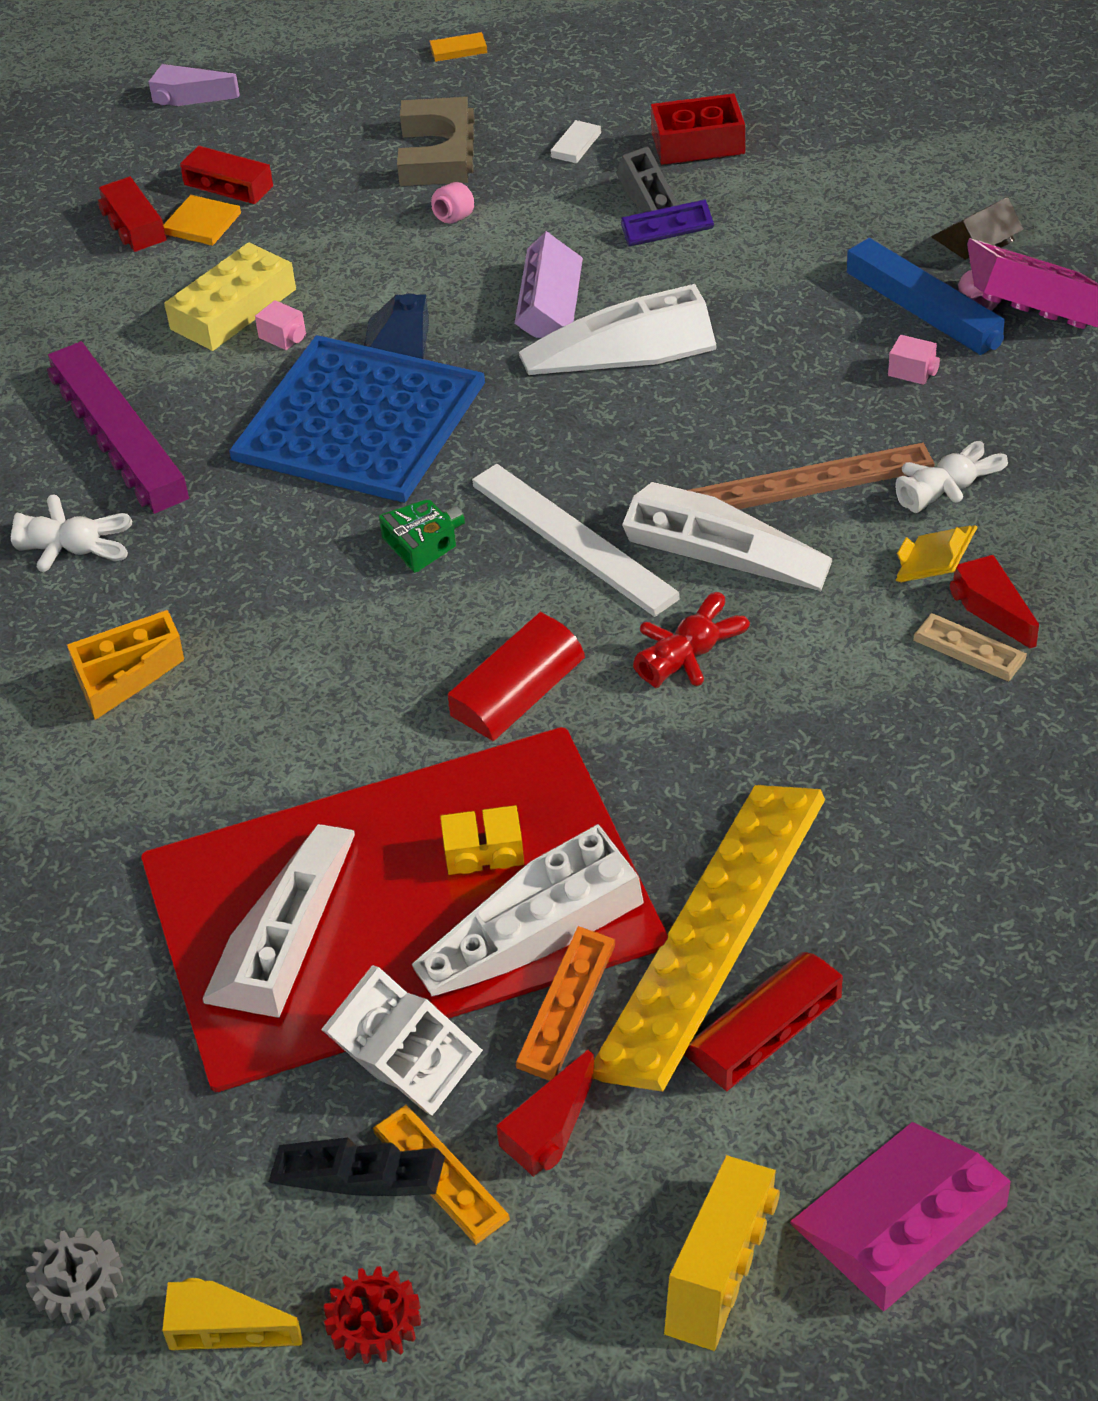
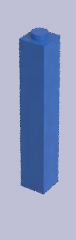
[847,238,1005,355]

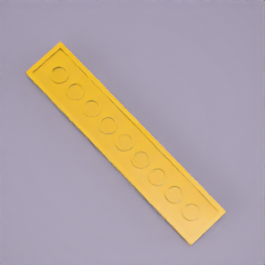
[593,785,825,1092]

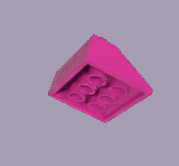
[967,238,1098,329]
[790,1122,1011,1312]

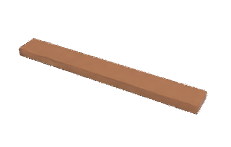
[688,443,935,509]

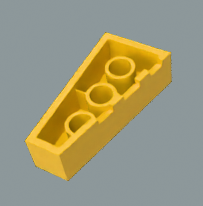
[664,1155,780,1351]

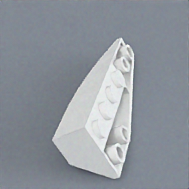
[519,284,716,375]
[622,482,832,591]
[203,824,355,1018]
[412,824,644,996]

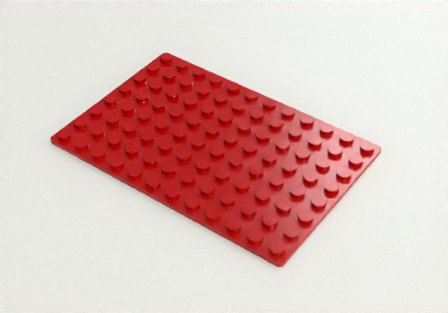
[141,727,668,1092]

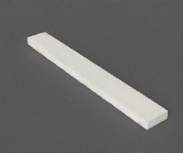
[472,464,680,617]

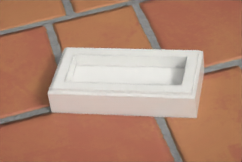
[551,120,601,163]

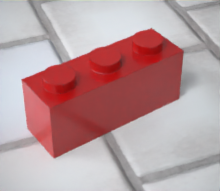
[180,146,273,204]
[98,176,167,252]

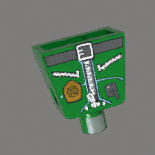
[379,500,465,573]

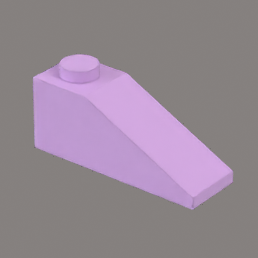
[149,64,240,106]

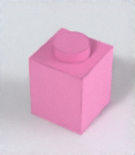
[255,300,306,350]
[888,335,940,385]

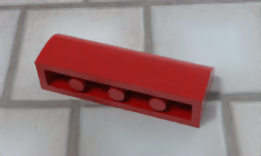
[447,611,585,742]
[684,952,843,1092]

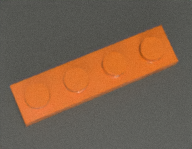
[516,926,615,1081]

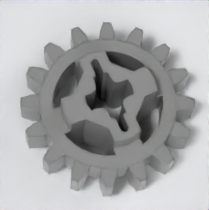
[25,1228,123,1323]

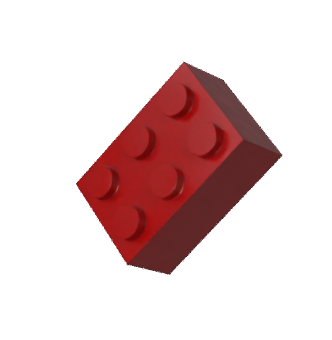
[651,93,745,165]

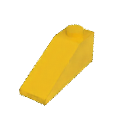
[162,1278,303,1350]

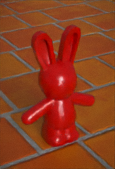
[633,592,750,688]

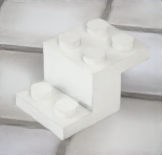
[321,965,483,1116]

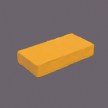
[430,32,487,62]

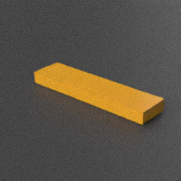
[373,1104,510,1245]

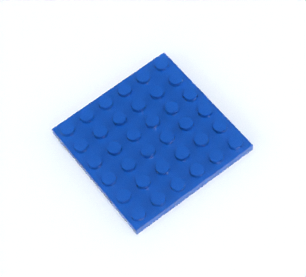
[229,335,485,503]

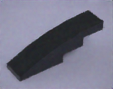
[268,1137,445,1196]

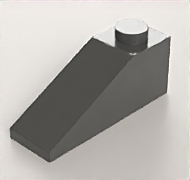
[616,146,679,213]

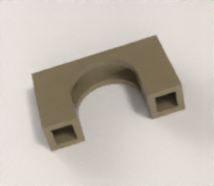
[397,97,475,186]

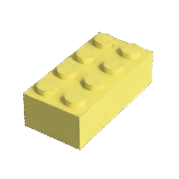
[164,242,296,351]

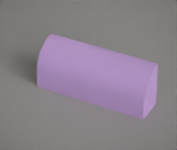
[514,231,583,338]

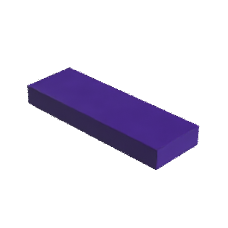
[620,199,714,247]

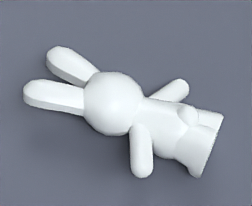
[896,441,1008,513]
[11,495,132,572]

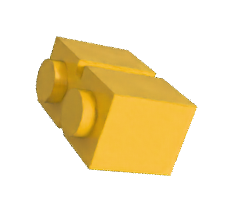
[441,805,524,875]

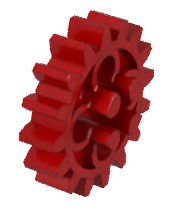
[323,1266,421,1364]

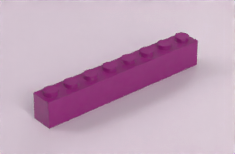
[47,341,189,514]

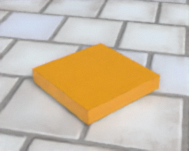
[163,195,241,246]

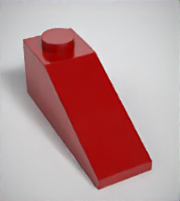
[950,555,1039,648]
[496,1050,595,1177]

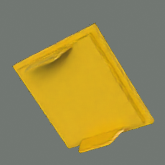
[895,525,977,582]

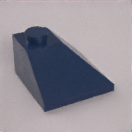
[364,293,429,359]

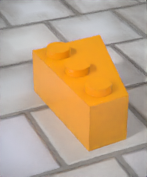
[67,610,184,720]

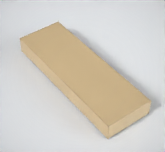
[913,613,1027,682]

